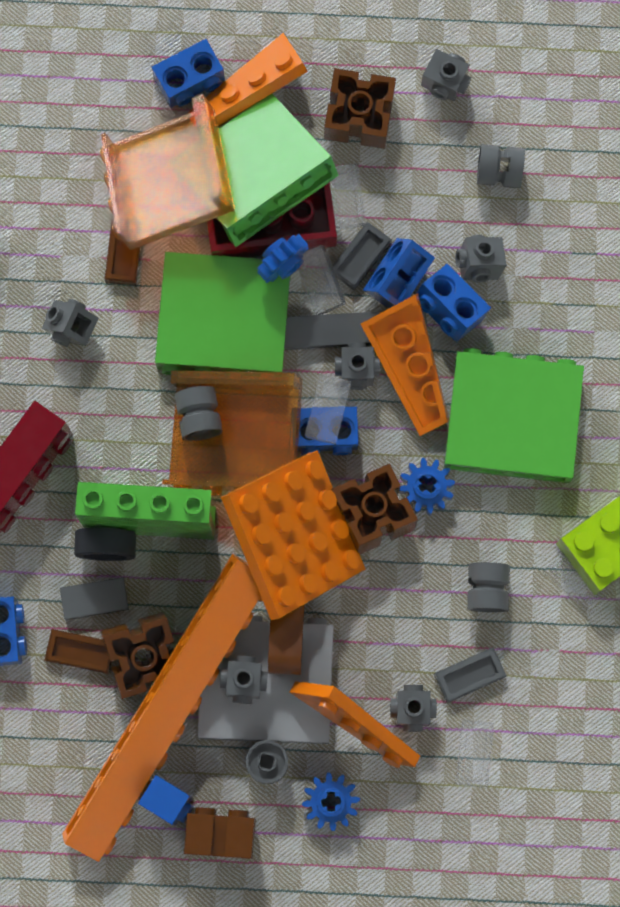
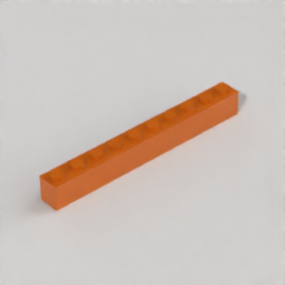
[62,553,263,862]

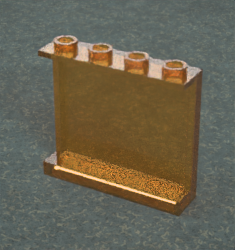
[100,94,235,250]
[162,371,303,496]

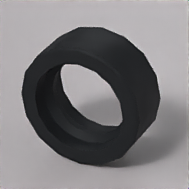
[74,527,136,561]

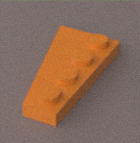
[187,33,308,137]
[361,293,449,436]
[289,681,420,768]

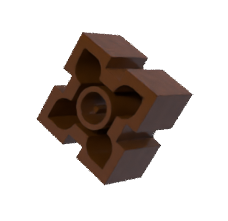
[324,68,396,149]
[331,463,418,554]
[100,612,174,699]
[184,807,256,859]

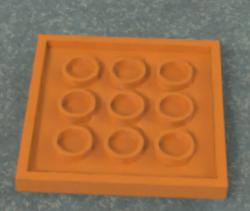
[221,450,366,620]

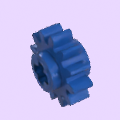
[257,234,309,283]
[399,458,455,516]
[302,772,360,831]

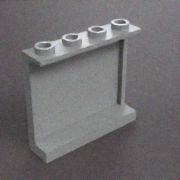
[198,616,333,744]

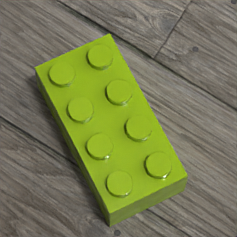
[556,496,620,596]

